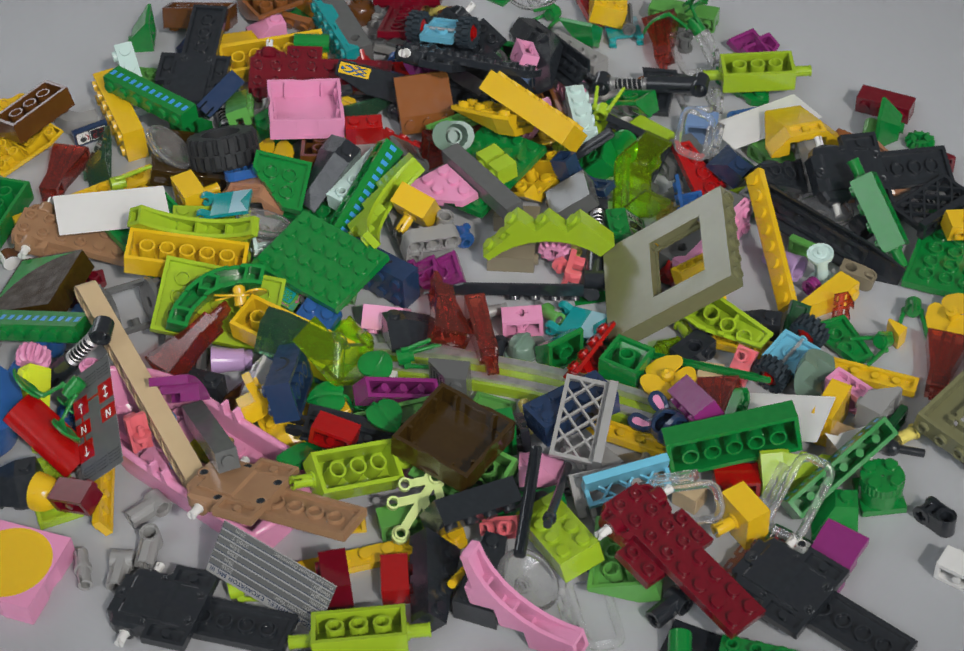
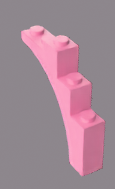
[460,540,589,651]

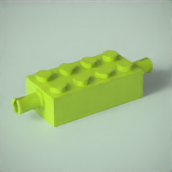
[703,51,812,93]
[289,438,413,500]
[288,603,431,651]

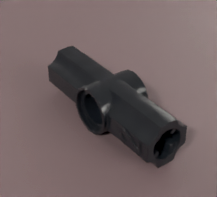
[646,585,693,628]

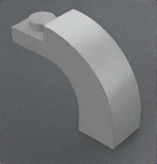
[54,109,98,135]

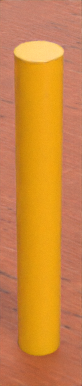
[447,566,466,589]

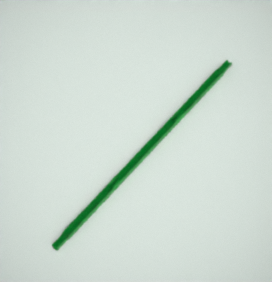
[553,334,771,384]

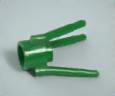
[533,3,562,29]
[898,296,930,342]
[849,331,894,366]
[396,338,442,370]

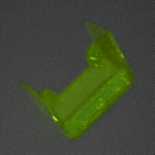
[612,130,672,218]
[292,316,374,386]

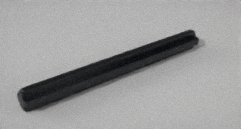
[513,445,542,559]

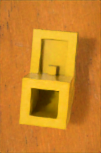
[235,371,269,424]

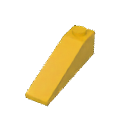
[801,271,860,318]

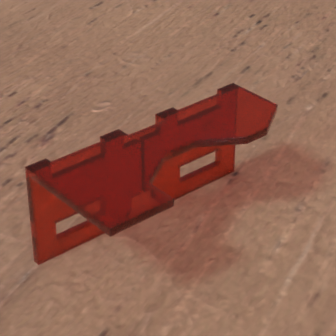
[831,291,855,320]
[723,538,757,574]

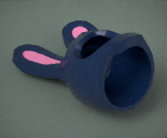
[628,390,689,447]

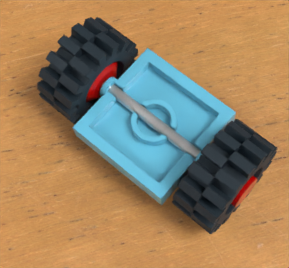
[405,10,481,49]
[752,313,830,394]

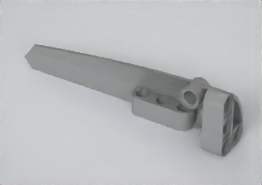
[356,144,461,262]

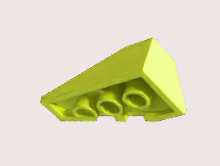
[17,363,51,454]

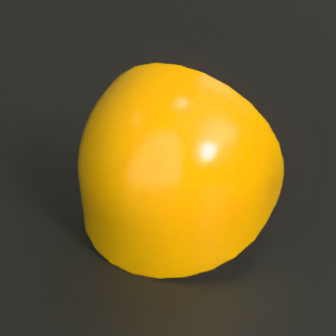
[26,471,57,512]

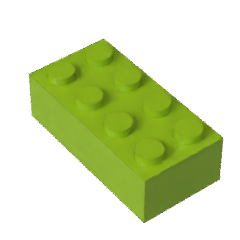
[516,491,605,583]

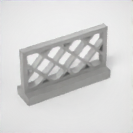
[548,373,619,469]

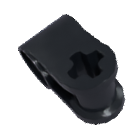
[912,496,957,538]

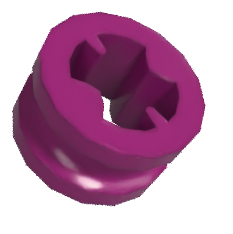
[802,276,821,295]

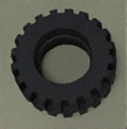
[186,125,260,173]

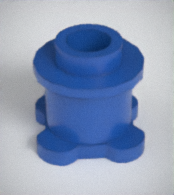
[455,223,475,248]

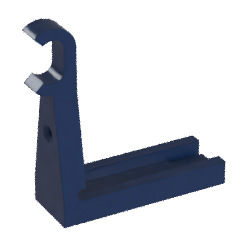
[196,70,245,120]

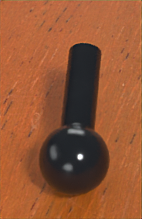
[883,439,925,458]

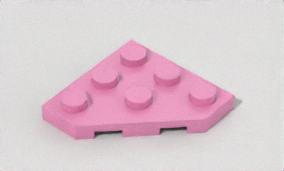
[410,164,479,207]

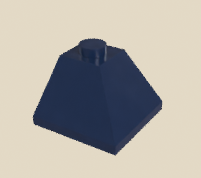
[706,144,755,189]

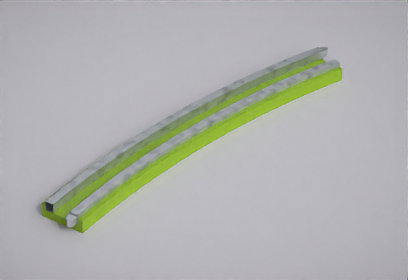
[373,342,690,426]

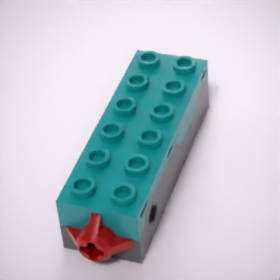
[310,0,374,60]

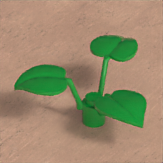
[643,0,708,37]
[307,350,402,433]
[12,367,87,444]

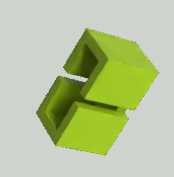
[476,143,518,184]

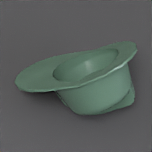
[432,121,474,150]
[504,332,545,362]

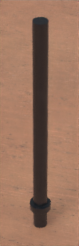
[542,462,572,529]

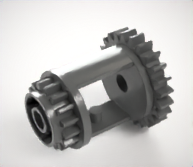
[98,277,161,348]

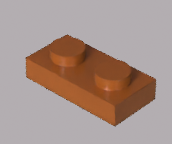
[281,11,316,31]

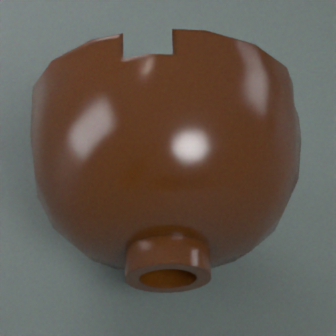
[346,0,376,27]

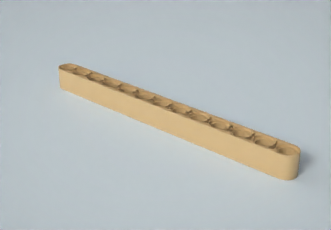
[74,280,203,488]

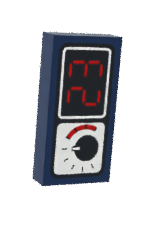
[71,119,110,148]

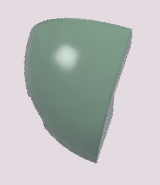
[794,349,835,396]

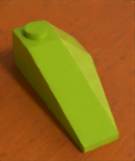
[683,297,774,349]
[758,449,832,500]

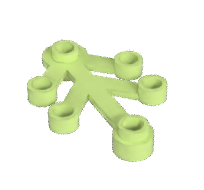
[386,473,445,545]

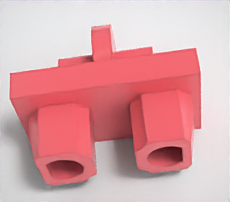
[552,248,586,284]
[725,344,759,387]
[123,411,153,454]
[479,515,519,539]

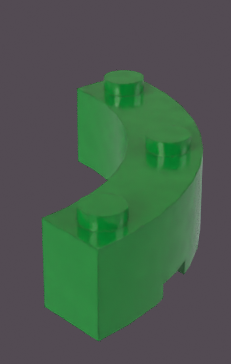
[166,263,266,334]

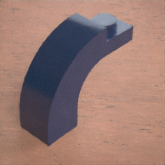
[550,150,616,197]

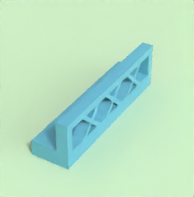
[581,452,674,509]

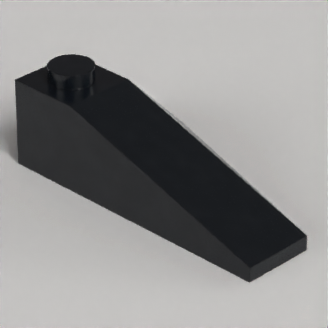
[0,456,44,510]

